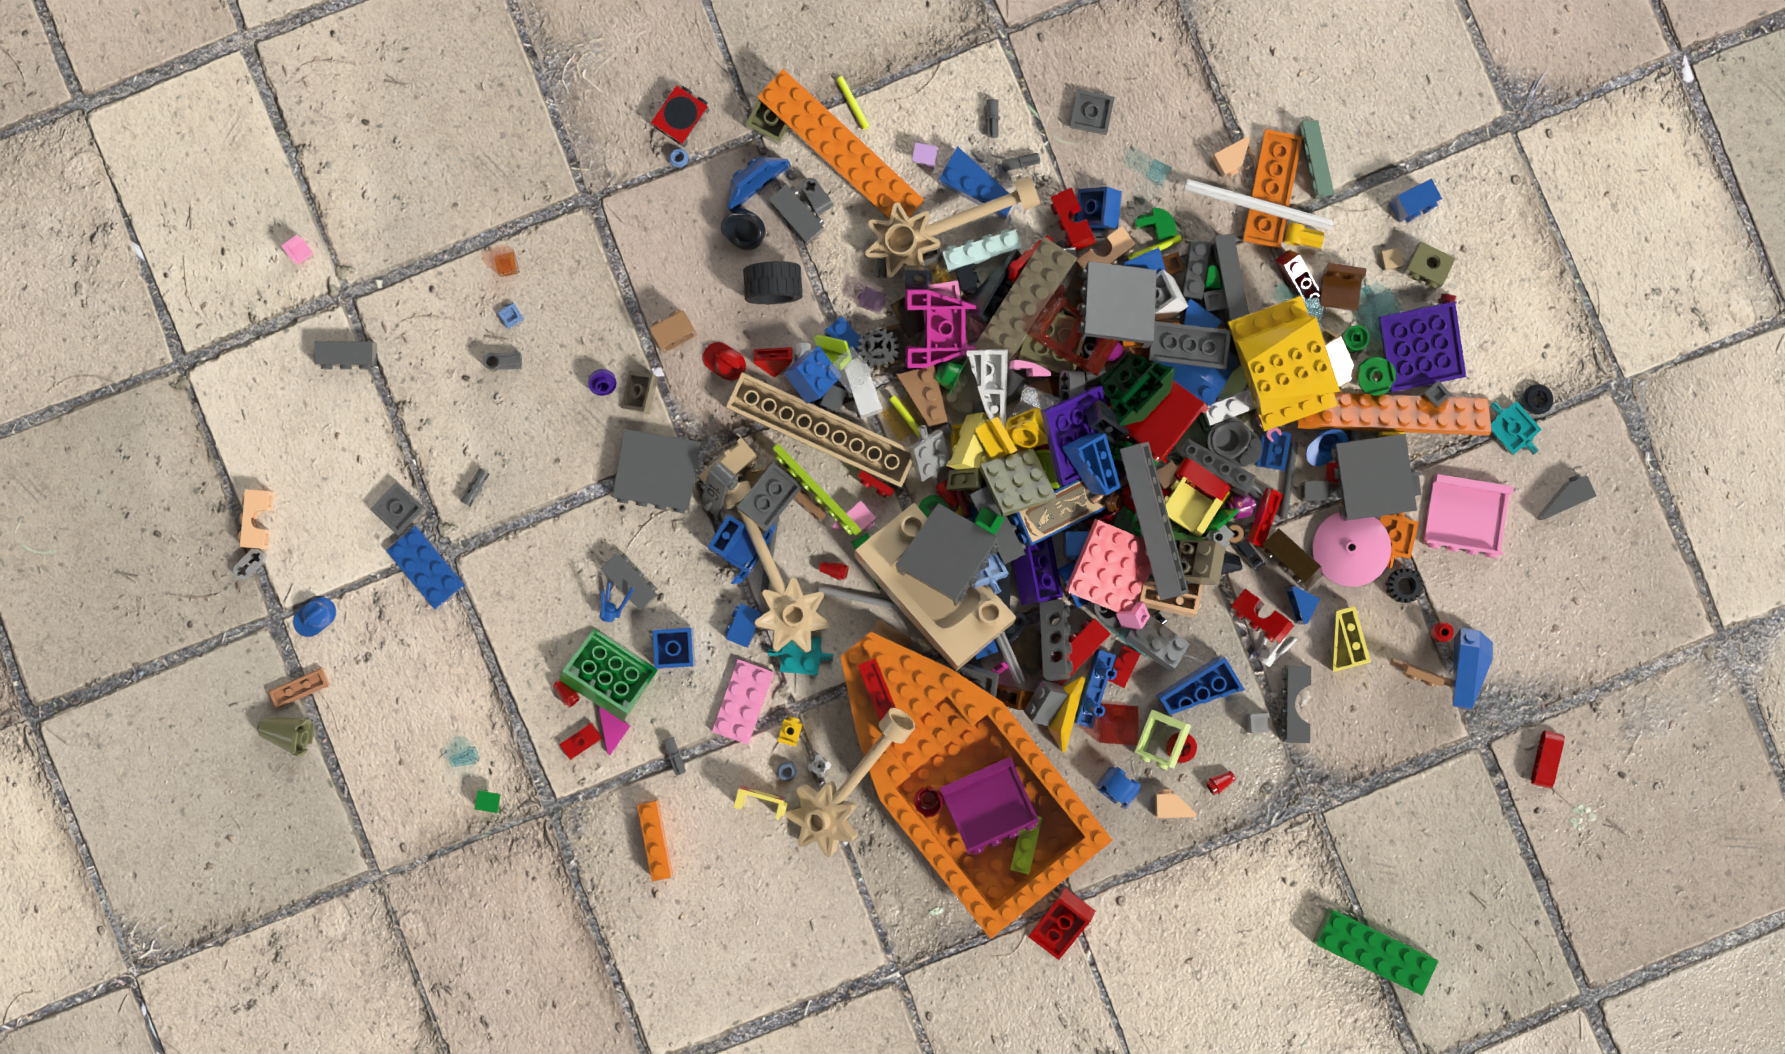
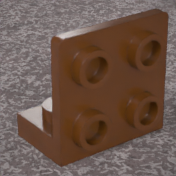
[1320,263,1367,311]

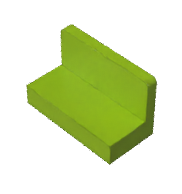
[814,334,852,371]

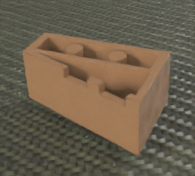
[897,366,948,428]

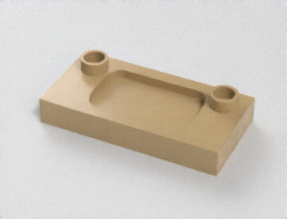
[854,503,1016,672]

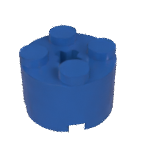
[1095,767,1141,810]

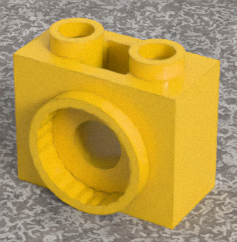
[1004,407,1048,452]

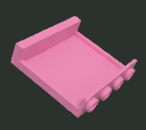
[1422,474,1514,558]

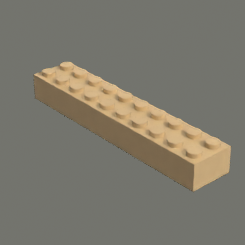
[726,373,913,488]

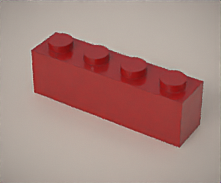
[1040,618,1111,686]

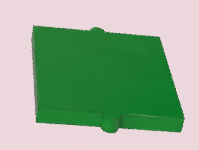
[1206,508,1240,530]

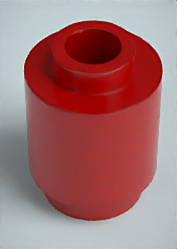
[1430,623,1454,642]

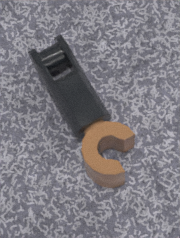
[1227,524,1265,571]

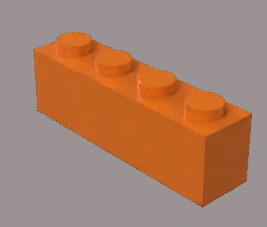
[637,799,673,882]

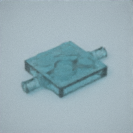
[1357,285,1403,341]

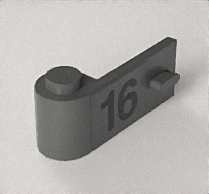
[700,462,738,517]

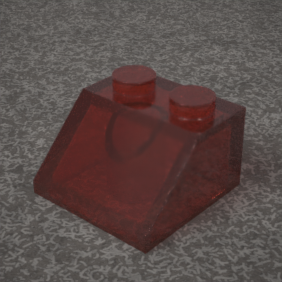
[1097,703,1139,746]

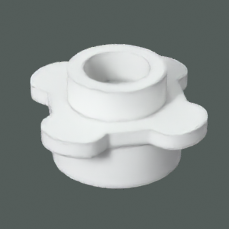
[808,755,831,778]

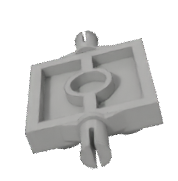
[909,425,949,485]

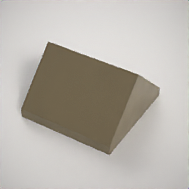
[621,371,658,415]

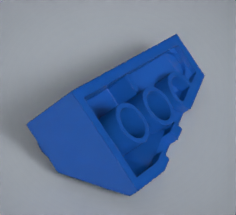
[1452,628,1493,710]

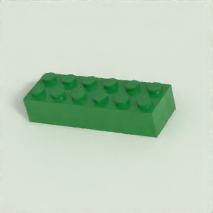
[1313,907,1439,996]

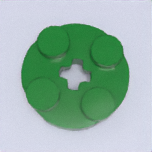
[1356,356,1396,395]

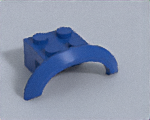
[708,514,775,585]

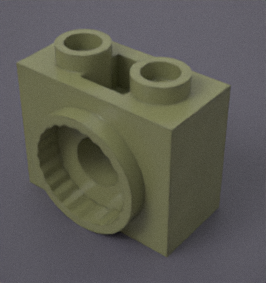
[1404,242,1456,289]

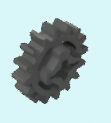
[857,327,899,369]

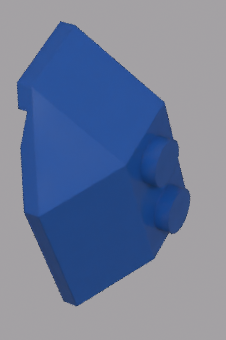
[728,156,791,212]

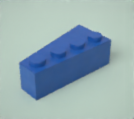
[1156,655,1245,715]

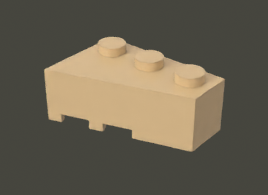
[699,438,758,484]

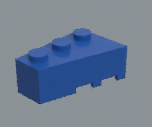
[1062,433,1120,495]

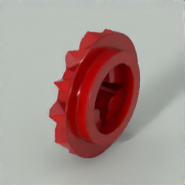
[1166,732,1197,763]

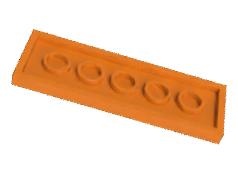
[1242,129,1303,249]

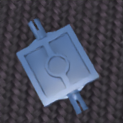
[972,552,1009,595]

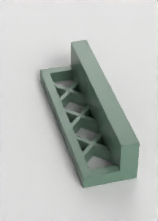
[1298,119,1334,199]

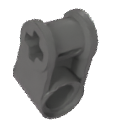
[802,178,834,216]

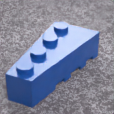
[939,146,1013,220]

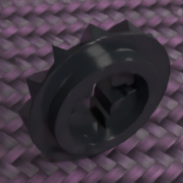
[1522,384,1553,415]

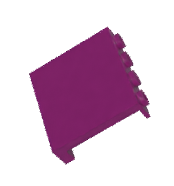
[940,757,1039,855]

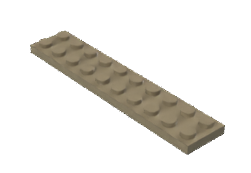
[942,237,1077,416]

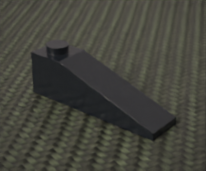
[965,249,1022,326]

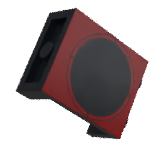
[651,85,710,148]

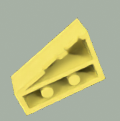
[946,412,991,470]

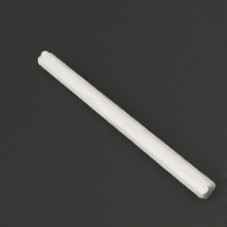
[1184,179,1333,231]

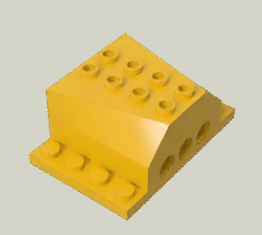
[1227,295,1340,431]

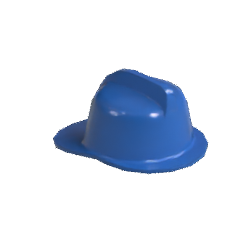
[1306,429,1348,466]
[293,597,336,637]

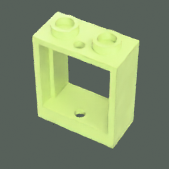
[1134,710,1191,770]

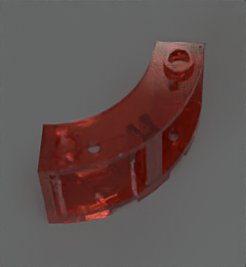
[1027,295,1119,376]

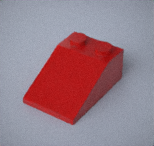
[1028,888,1096,960]

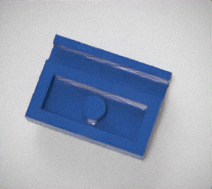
[1256,430,1292,471]

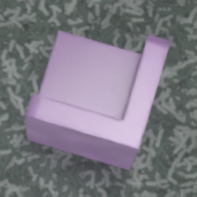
[912,142,938,169]

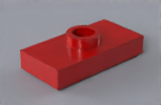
[559,723,603,760]

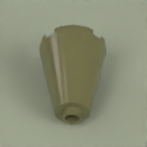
[257,718,314,757]

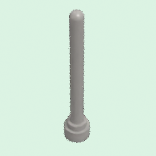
[817,586,905,615]

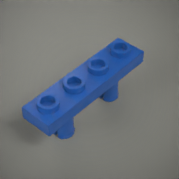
[1074,649,1117,729]

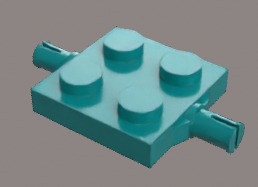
[1489,401,1542,455]
[768,636,834,675]

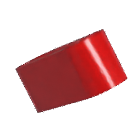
[1174,458,1230,501]
[1531,730,1565,789]

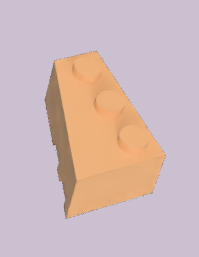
[1138,582,1203,618]

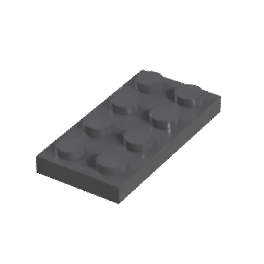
[1148,321,1231,370]

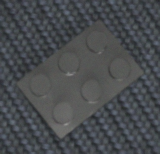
[736,462,803,532]
[1125,615,1190,673]

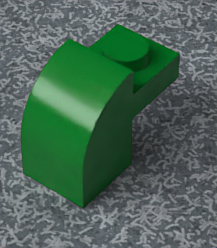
[1133,208,1177,241]

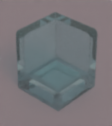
[1145,159,1171,188]

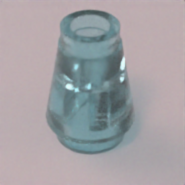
[449,746,480,768]

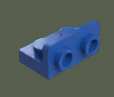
[824,316,867,359]

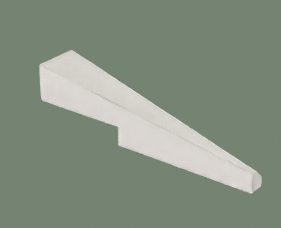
[967,349,1008,427]

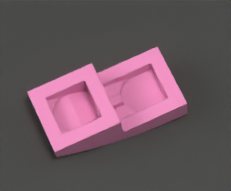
[1008,360,1051,378]

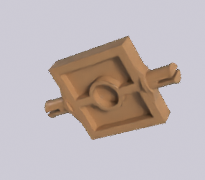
[1390,657,1453,688]

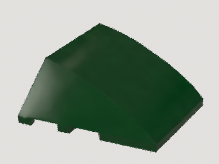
[1100,351,1175,426]

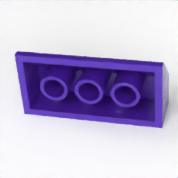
[1013,528,1063,605]

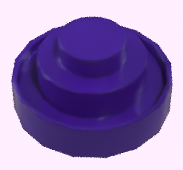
[588,369,617,396]

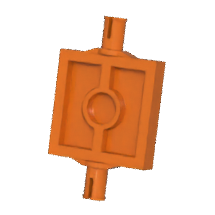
[1378,512,1419,569]

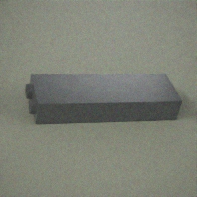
[1210,233,1249,357]

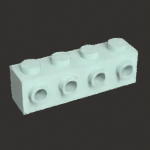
[942,228,1021,274]

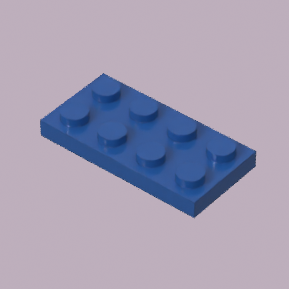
[386,526,465,609]

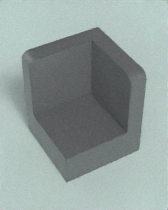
[1421,380,1451,408]

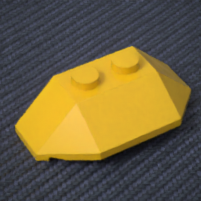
[1047,676,1085,753]

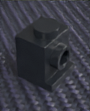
[955,263,980,295]

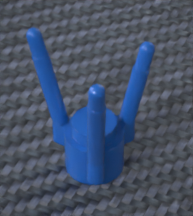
[599,581,634,622]

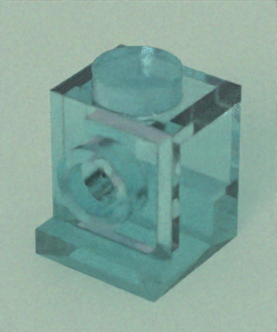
[1303,298,1323,325]

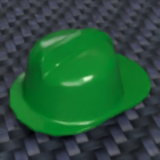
[935,357,969,395]

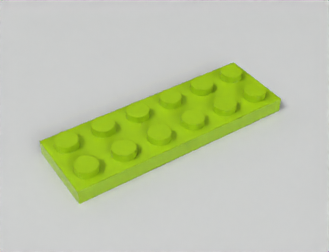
[773,443,862,537]

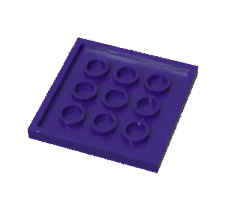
[1378,301,1466,392]
[1040,386,1115,486]

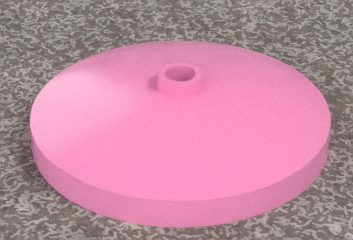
[1313,512,1391,587]

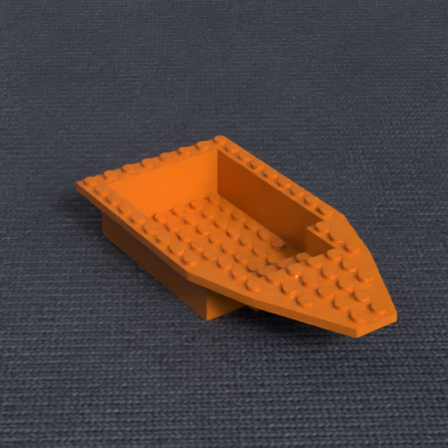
[840,632,1113,939]

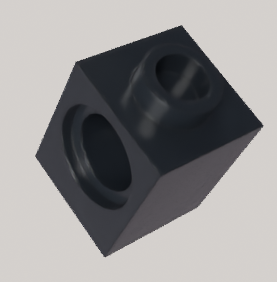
[905,265,933,289]

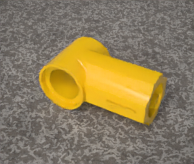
[1284,223,1325,249]

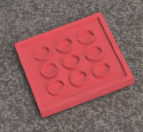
[1065,519,1151,613]

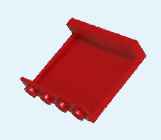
[1110,380,1209,463]

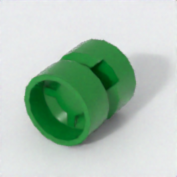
[1340,325,1369,353]

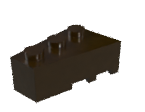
[1263,528,1323,591]

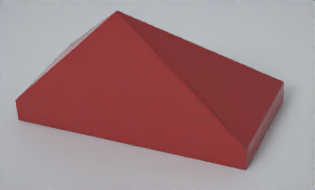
[754,347,792,378]

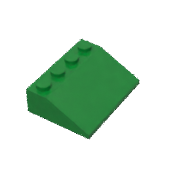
[559,628,658,722]

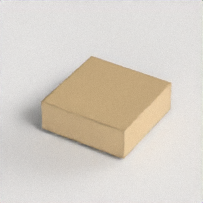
[1380,247,1405,271]

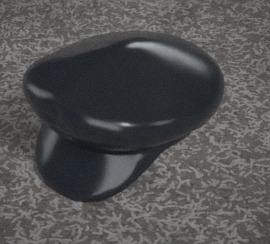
[721,208,766,250]

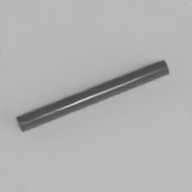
[1280,441,1298,518]
[760,517,779,592]

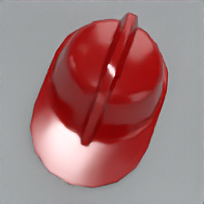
[703,342,746,381]

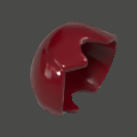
[913,786,943,818]

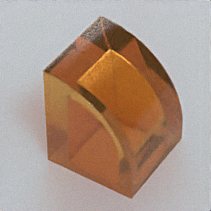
[495,251,520,277]

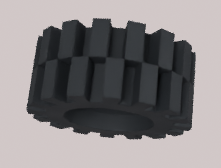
[1386,568,1424,603]

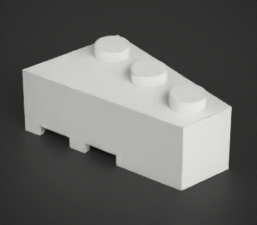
[841,358,883,419]

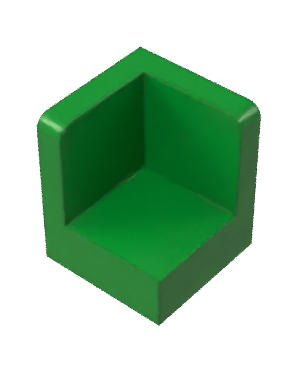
[973,507,1005,535]
[474,789,501,813]

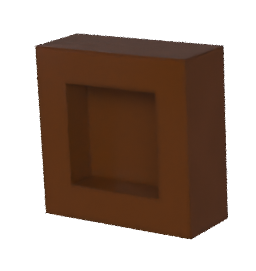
[1162,252,1184,275]

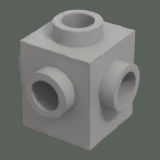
[1202,525,1234,548]

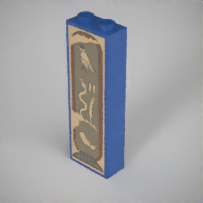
[1010,464,1124,546]

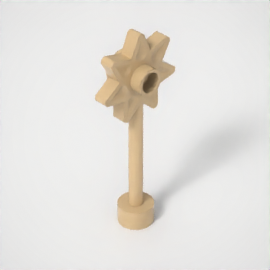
[865,176,1041,279]
[724,481,830,653]
[786,708,915,857]

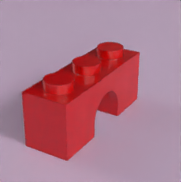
[1050,187,1096,251]
[1231,588,1294,644]

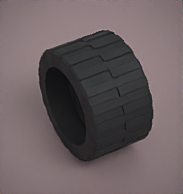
[743,261,803,305]

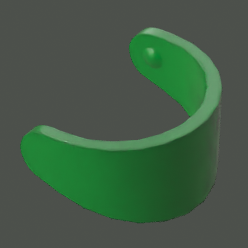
[1204,265,1221,290]

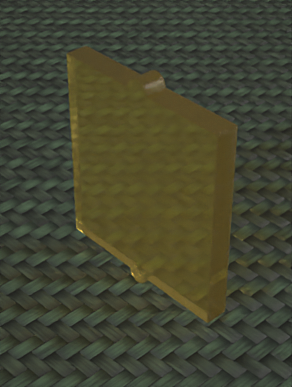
[882,396,926,441]

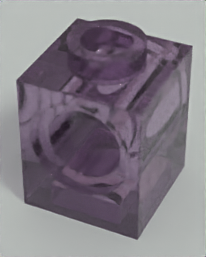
[857,286,887,315]

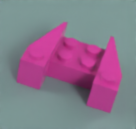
[905,289,976,368]

